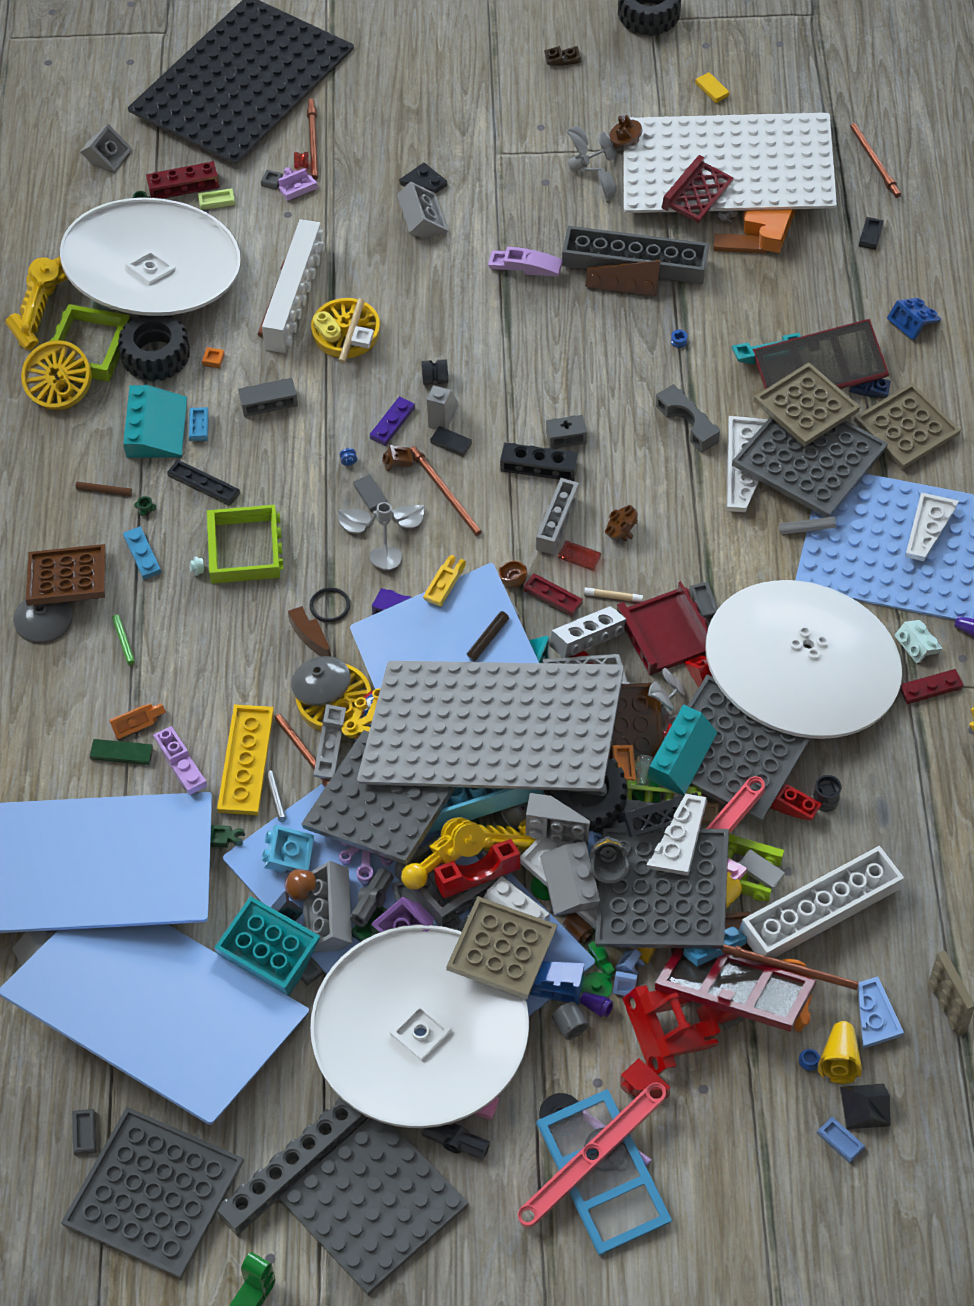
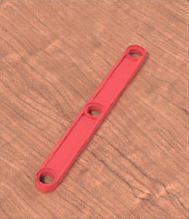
[706,776,765,834]
[518,1082,666,1228]

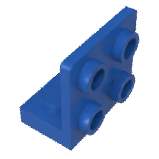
[887,298,941,339]

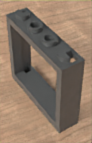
[395,835,508,927]

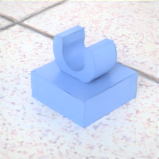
[615,948,644,975]
[613,971,637,996]

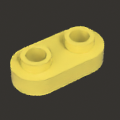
[313,311,341,342]

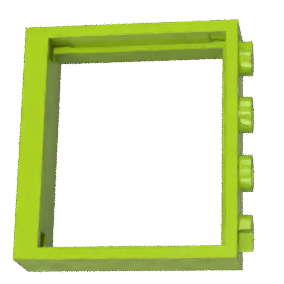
[45,304,131,382]
[207,505,284,584]

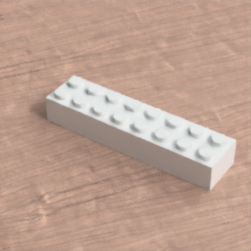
[262,219,325,354]
[739,846,904,958]

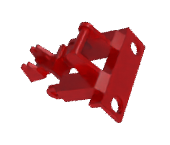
[622,984,738,1075]

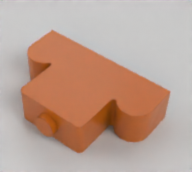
[743,209,796,253]

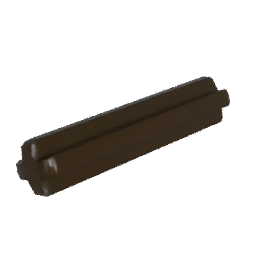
[466,611,509,661]

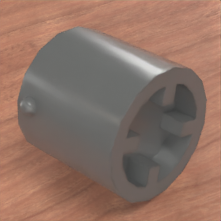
[552,1002,589,1040]

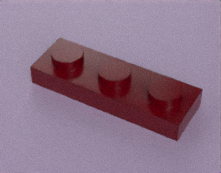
[523,573,583,617]
[899,669,963,704]

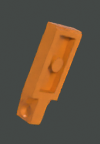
[109,703,166,739]

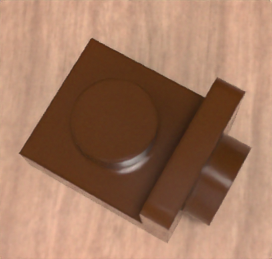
[382,445,414,471]

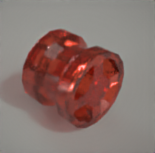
[294,152,309,169]

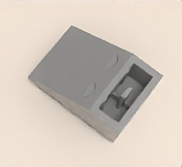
[526,793,590,844]

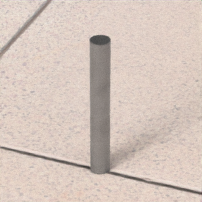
[266,771,286,822]

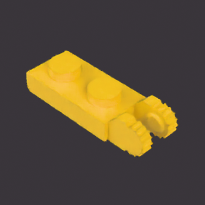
[423,555,466,607]

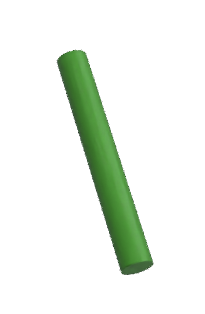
[112,614,135,665]

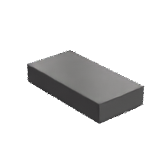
[739,850,785,890]

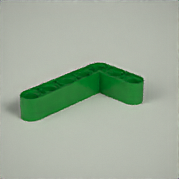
[229,1252,276,1306]

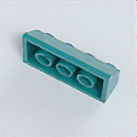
[647,704,717,796]

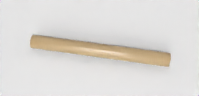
[339,298,365,363]

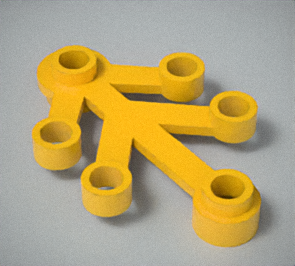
[342,688,381,738]

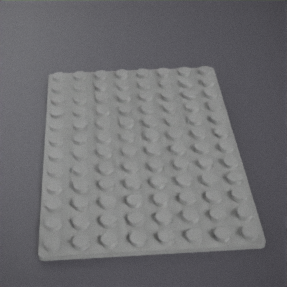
[357,661,624,791]

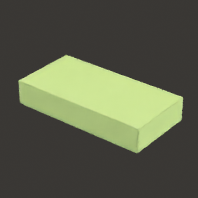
[198,188,235,210]

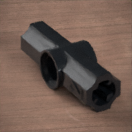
[422,1124,490,1161]

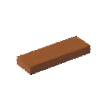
[713,233,767,254]

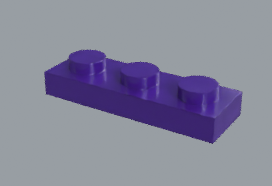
[370,396,415,446]

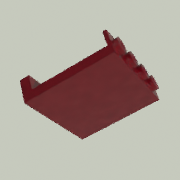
[617,581,708,676]

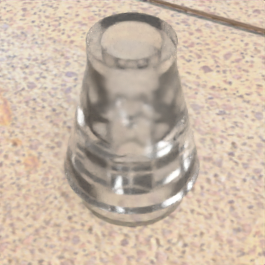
[635,755,653,786]

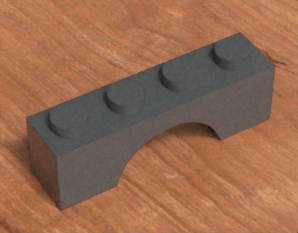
[656,384,720,453]

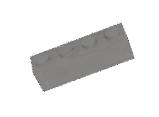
[303,861,352,953]

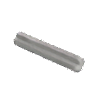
[779,517,836,534]

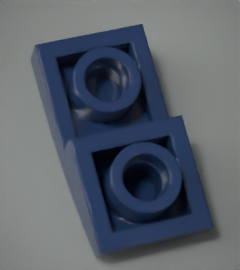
[849,374,891,397]

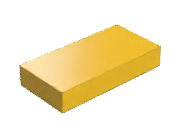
[695,72,730,103]

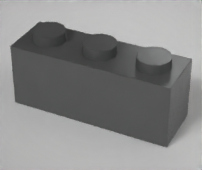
[238,378,298,417]

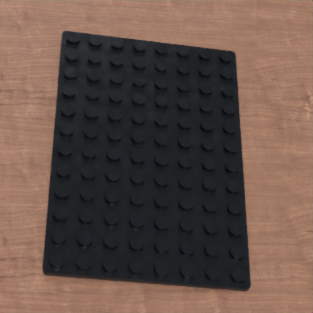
[128,0,354,164]

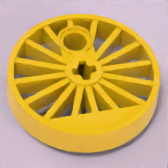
[311,298,380,358]
[21,340,92,410]
[296,664,371,732]

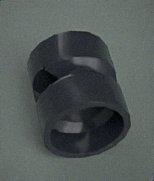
[421,359,449,385]
[813,775,842,812]

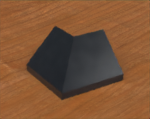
[840,1083,891,1129]

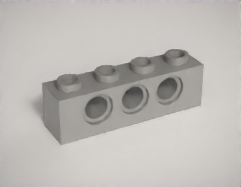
[536,478,579,555]
[549,606,626,658]

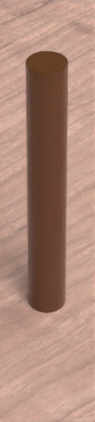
[75,482,132,496]

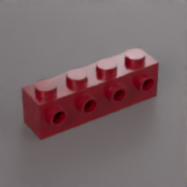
[146,161,220,199]

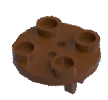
[609,115,643,148]
[605,505,638,541]

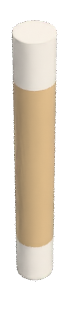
[584,588,643,603]

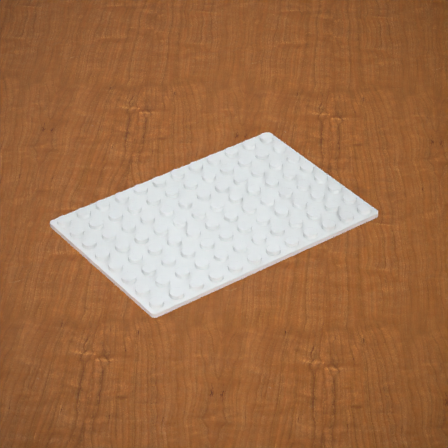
[624,113,836,213]

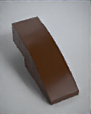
[288,606,331,657]

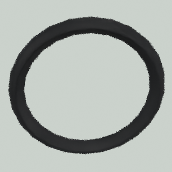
[309,587,350,622]

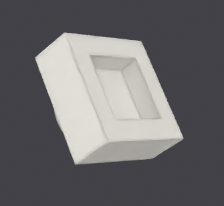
[351,326,374,348]

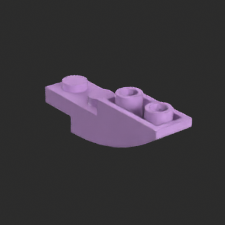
[488,247,563,276]
[153,726,207,795]

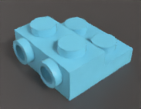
[261,825,314,873]

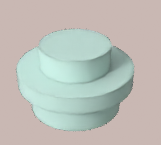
[190,557,204,576]

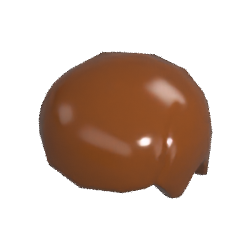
[498,560,527,588]
[284,869,315,901]

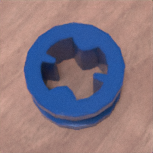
[671,329,688,348]
[339,448,357,466]

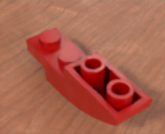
[770,784,822,821]

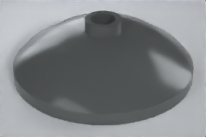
[13,599,72,643]
[291,656,351,706]

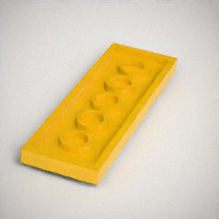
[217,704,274,816]

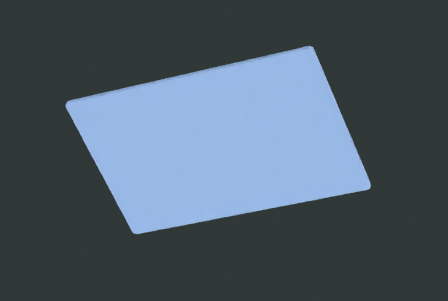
[795,474,974,621]
[350,563,539,689]
[0,792,212,933]
[0,924,309,1125]

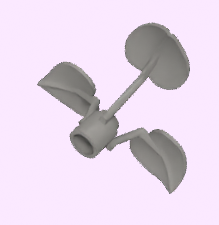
[566,126,616,202]
[338,502,425,570]
[648,668,685,723]

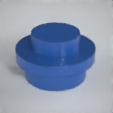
[799,1049,820,1071]

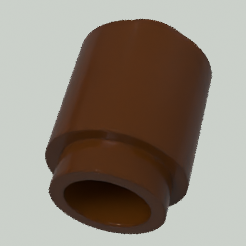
[563,913,594,943]

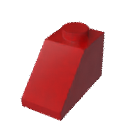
[684,655,713,687]
[620,1058,671,1099]

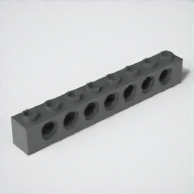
[217,1097,369,1236]

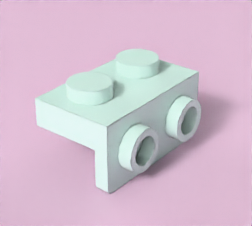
[895,620,943,663]

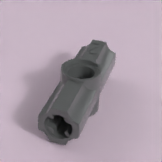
[349,868,394,927]

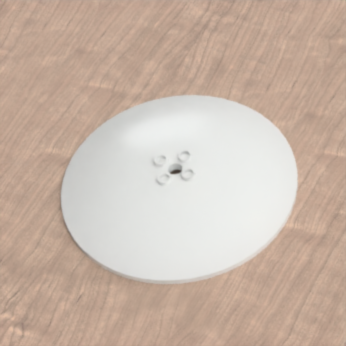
[60,198,240,316]
[705,580,902,739]
[311,925,529,1128]

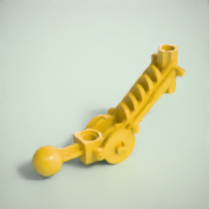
[5,257,68,351]
[401,817,536,890]

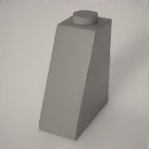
[427,385,458,429]

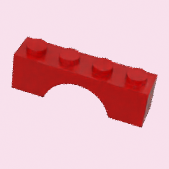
[434,839,520,899]

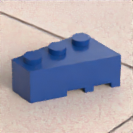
[529,961,584,1005]

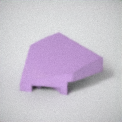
[278,167,318,201]

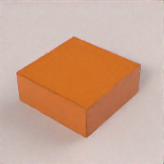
[202,347,225,368]

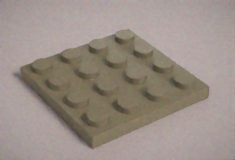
[754,362,860,447]
[854,383,961,470]
[446,897,557,999]

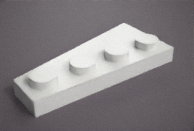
[905,492,959,561]
[646,794,707,876]

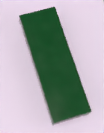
[89,739,153,765]

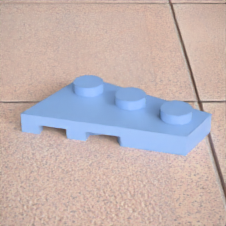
[857,977,904,1049]

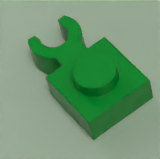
[588,941,615,980]

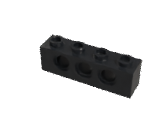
[500,442,578,481]

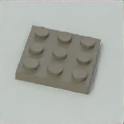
[928,950,974,1036]

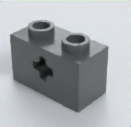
[546,415,587,449]

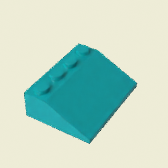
[123,385,187,458]
[214,896,321,996]

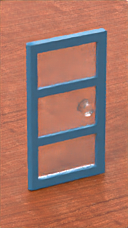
[536,1089,672,1256]

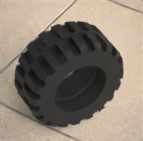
[618,0,681,36]
[118,315,190,381]
[548,758,627,832]

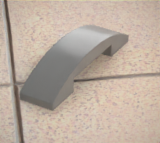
[313,704,346,779]

